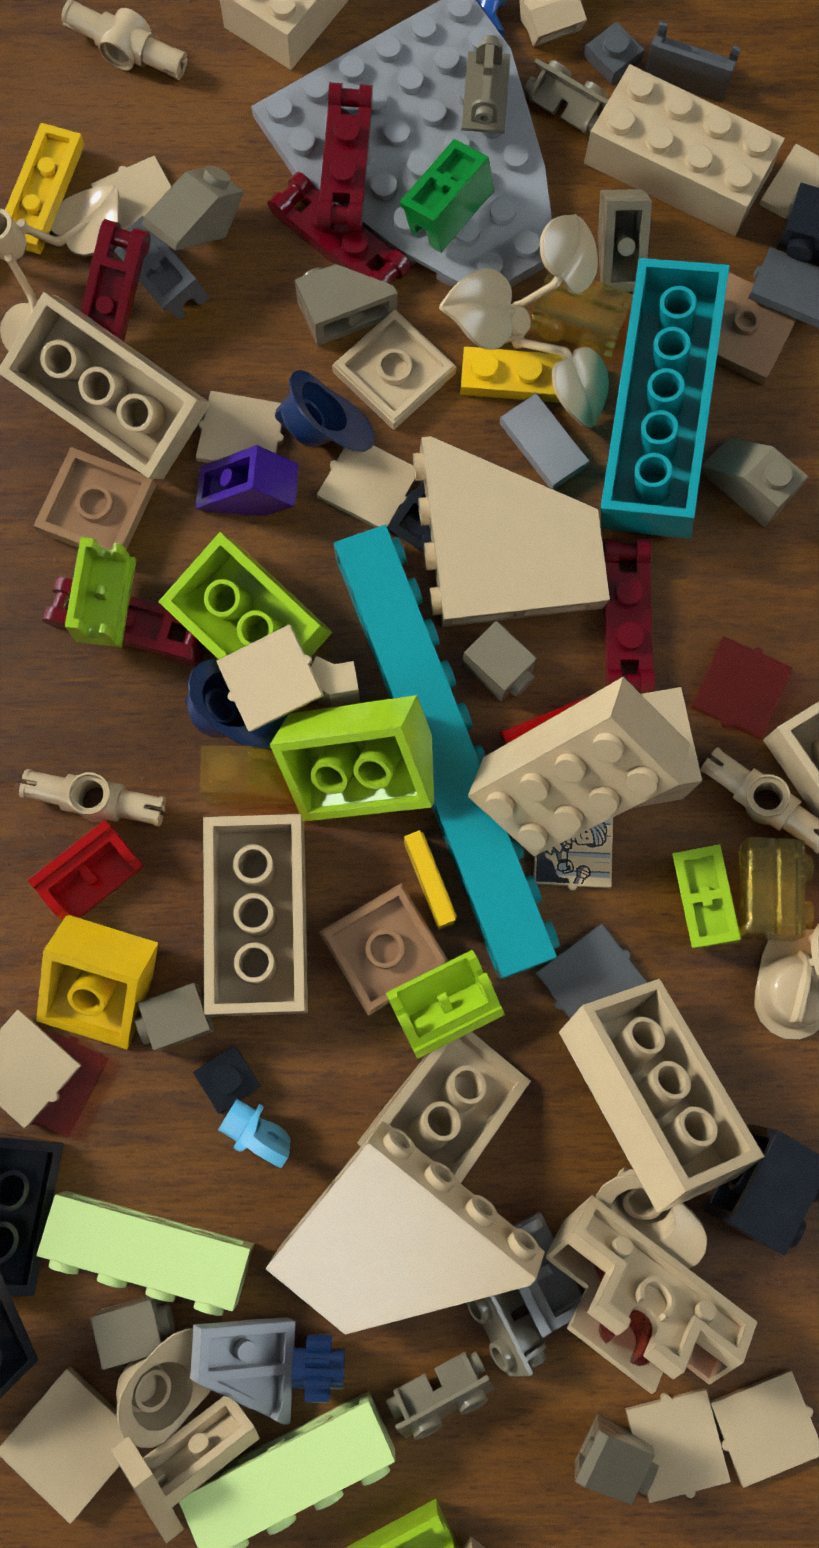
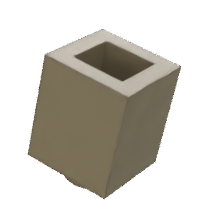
[462,621,537,702]
[135,983,215,1051]
[91,1296,175,1370]

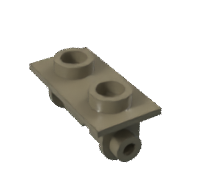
[461,35,511,134]
[523,58,608,134]
[466,1289,547,1376]
[386,1351,495,1440]

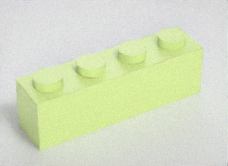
[36,1191,255,1316]
[179,1391,395,1548]

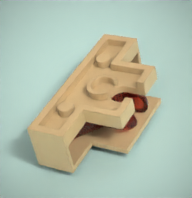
[545,1195,757,1394]

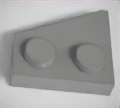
[190,1317,295,1425]

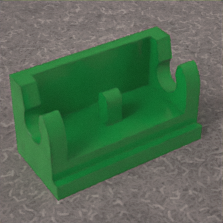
[399,139,495,253]

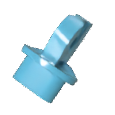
[218,1099,291,1168]

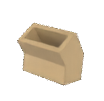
[520,0,587,47]
[311,656,360,708]

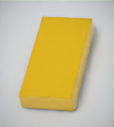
[404,830,457,930]

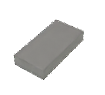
[499,394,589,490]

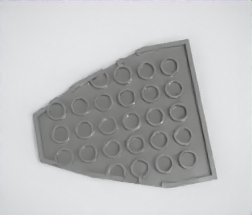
[251,0,552,287]

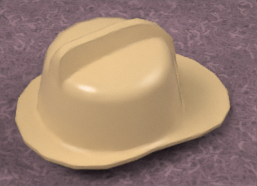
[754,925,819,1040]
[596,1166,708,1269]
[116,1328,211,1448]

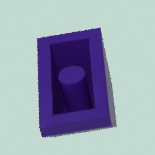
[195,445,299,516]

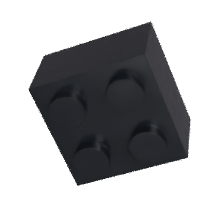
[703,1124,819,1256]

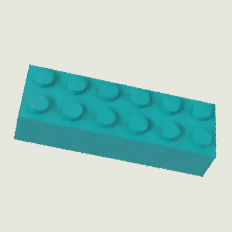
[600,258,730,539]

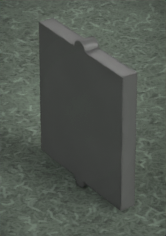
[748,247,819,328]
[535,923,647,1019]

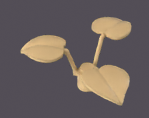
[0,185,119,351]
[439,214,609,429]

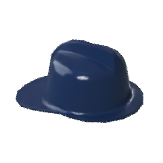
[275,370,375,452]
[185,659,287,750]

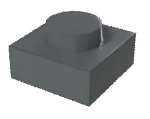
[584,21,645,84]

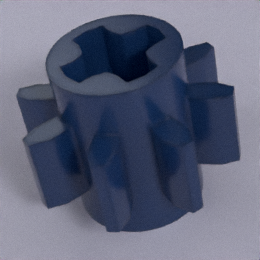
[292,1335,345,1403]

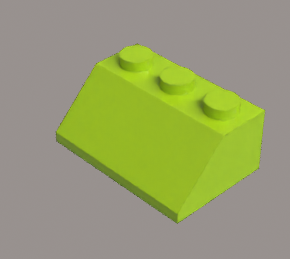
[158,532,333,659]
[270,695,434,822]

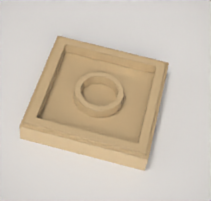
[332,309,456,430]
[0,1366,125,1524]

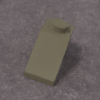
[141,166,244,251]
[598,189,652,292]
[295,264,397,346]
[701,437,808,528]
[575,1413,659,1505]

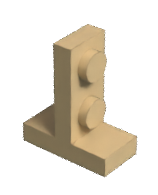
[111,1396,260,1544]

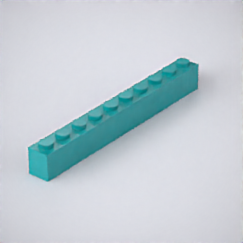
[334,524,560,981]

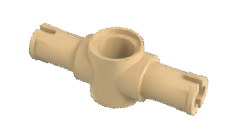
[61,0,188,80]
[700,747,819,854]
[19,769,166,827]

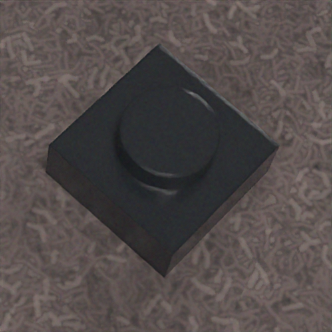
[193,1045,262,1114]

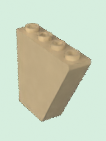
[413,436,610,627]
[266,1120,545,1335]

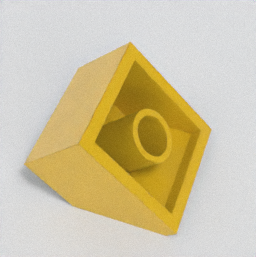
[36,915,158,1050]

